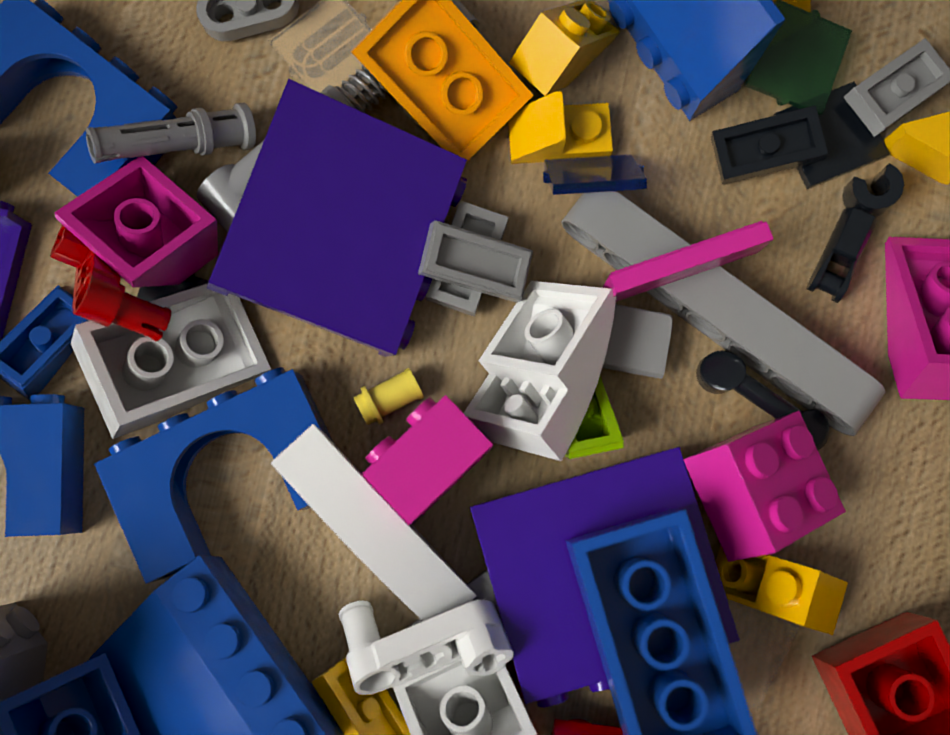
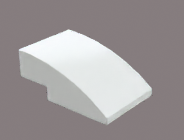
[464,281,616,461]

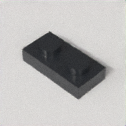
[711,105,828,185]

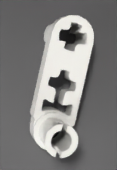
[338,599,514,695]

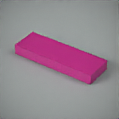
[603,221,774,302]

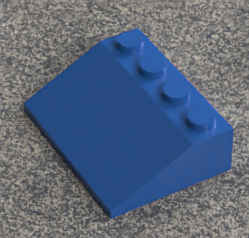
[607,0,786,121]
[89,555,343,735]

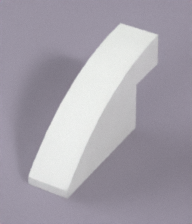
[271,424,477,621]

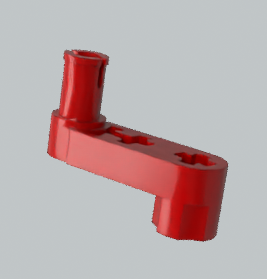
[50,225,171,342]

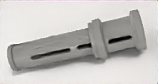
[86,103,256,163]

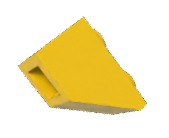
[509,0,620,96]
[716,546,848,635]

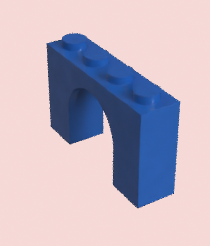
[0,0,178,197]
[94,367,333,584]
[0,394,85,537]

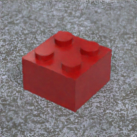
[811,612,950,735]

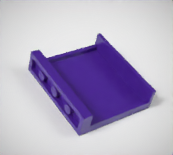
[207,78,467,357]
[470,447,740,708]

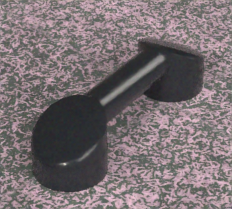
[696,351,830,450]

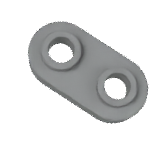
[196,0,299,42]

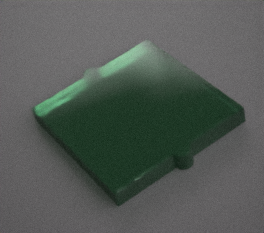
[744,0,852,116]

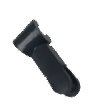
[806,163,905,303]

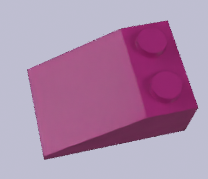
[885,237,950,400]

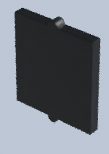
[773,81,890,189]

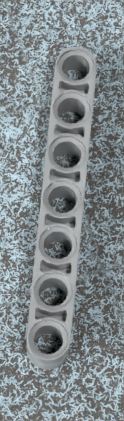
[561,181,886,436]

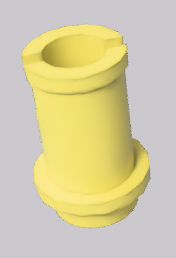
[353,368,424,425]

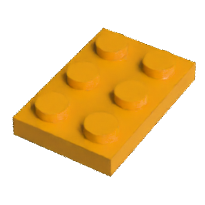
[350,0,534,162]

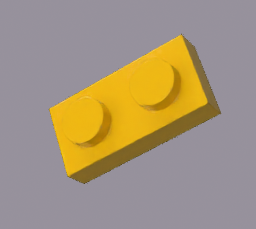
[312,655,411,735]

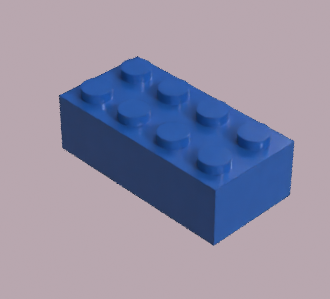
[565,509,757,735]

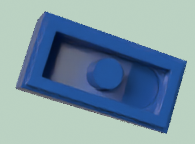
[0,285,90,401]

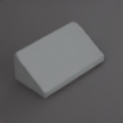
[602,304,673,379]

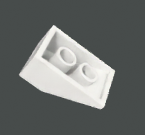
[71,283,271,439]

